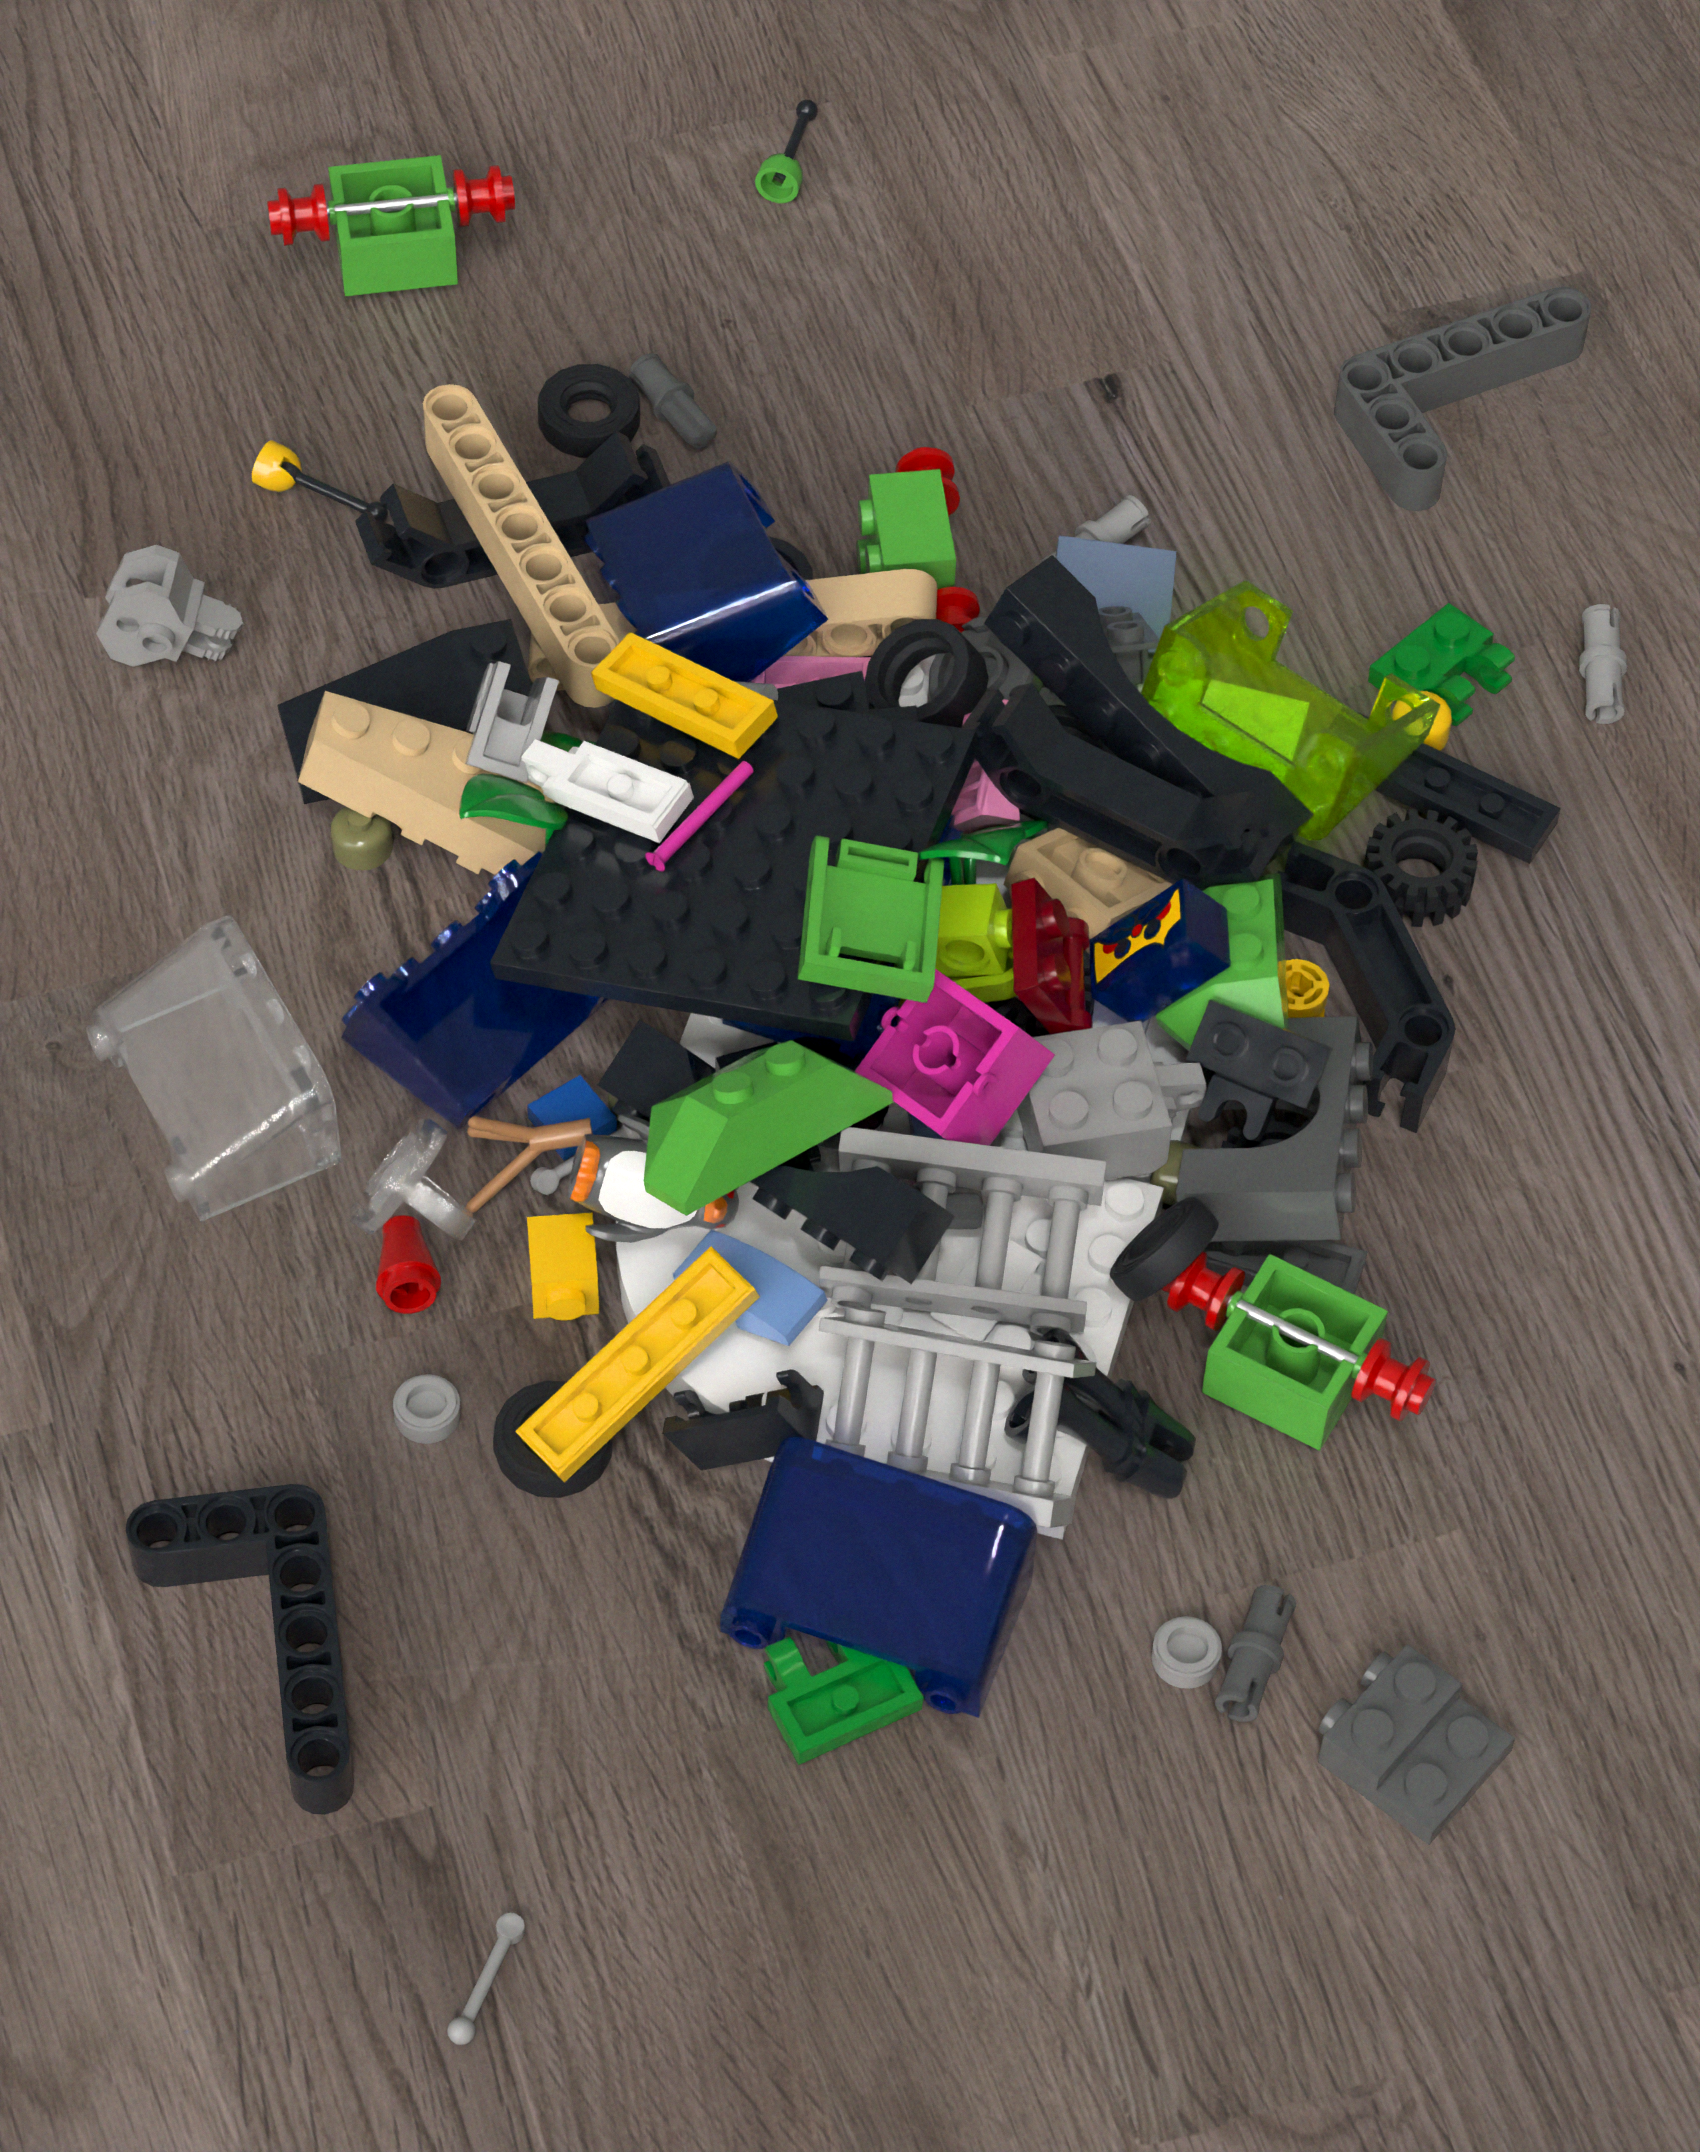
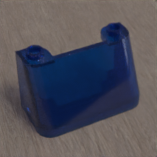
[720,1437,1037,1718]

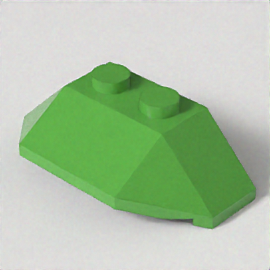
[1153,873,1289,1073]
[643,1040,893,1216]

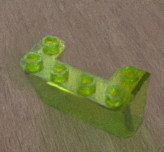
[1141,580,1440,840]

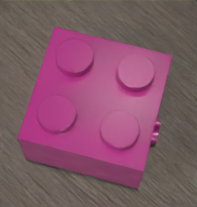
[855,969,1055,1146]

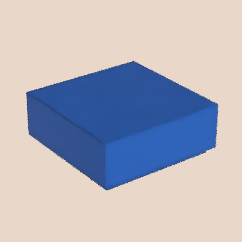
[527,1075,617,1161]

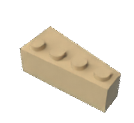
[298,691,555,897]

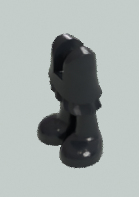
[1004,1328,1196,1499]

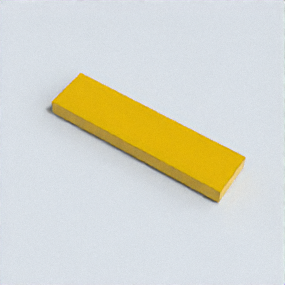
[515,1246,760,1483]

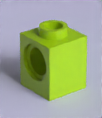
[935,883,1013,977]

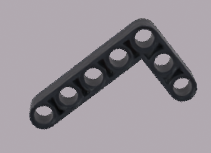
[125,1484,354,1815]

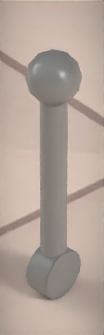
[530,1124,639,1195]
[447,1913,525,2045]

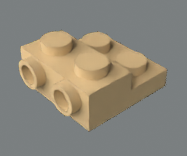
[1003,827,1185,957]

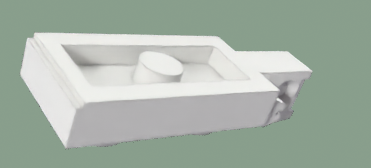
[521,739,694,843]

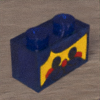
[1089,878,1231,1023]

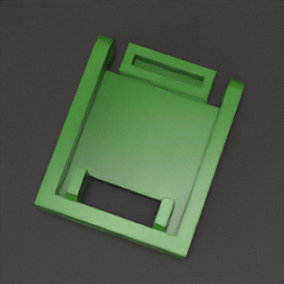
[798,835,944,1003]

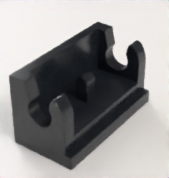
[662,1369,824,1471]

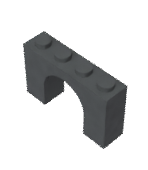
[1176,1016,1374,1241]

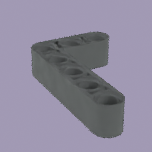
[1334,287,1591,511]

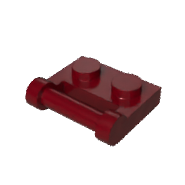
[1011,877,1093,1035]

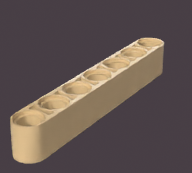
[423,384,619,708]
[528,569,937,690]

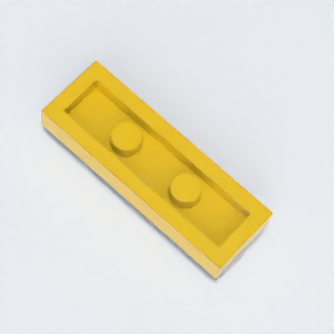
[591,632,778,759]

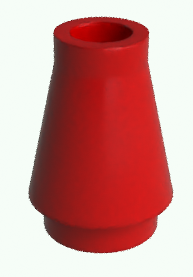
[376,1215,441,1314]

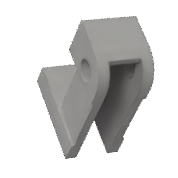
[465,661,559,783]

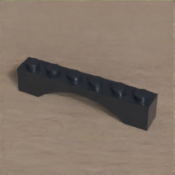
[984,555,1314,865]
[597,1019,955,1284]

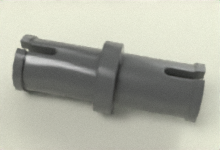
[1215,1585,1296,1722]

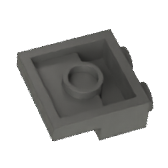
[1318,1644,1515,1845]

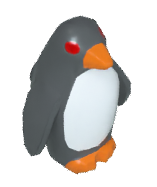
[567,1114,739,1243]

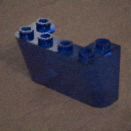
[584,461,828,682]
[341,851,610,1129]

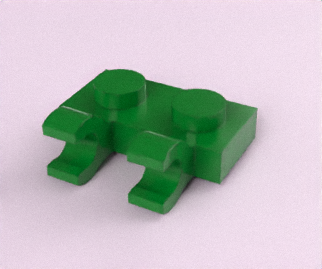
[1368,603,1515,727]
[763,1609,924,1765]

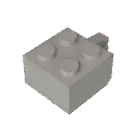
[1017,1021,1206,1180]

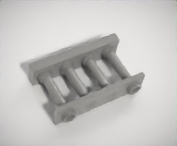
[819,1127,1107,1336]
[796,1306,1097,1528]

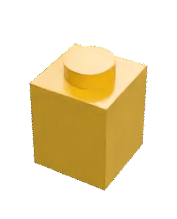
[527,1212,599,1321]

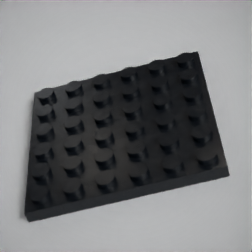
[490,699,980,1042]

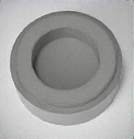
[393,1374,461,1444]
[1151,1616,1222,1689]

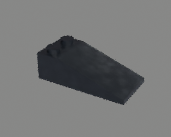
[277,619,532,804]

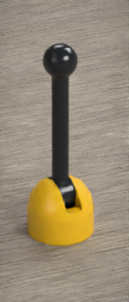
[252,440,388,522]

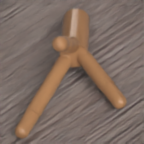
[466,1116,593,1213]

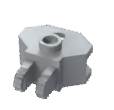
[96,545,244,667]

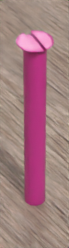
[645,761,754,872]

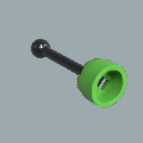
[755,99,818,203]

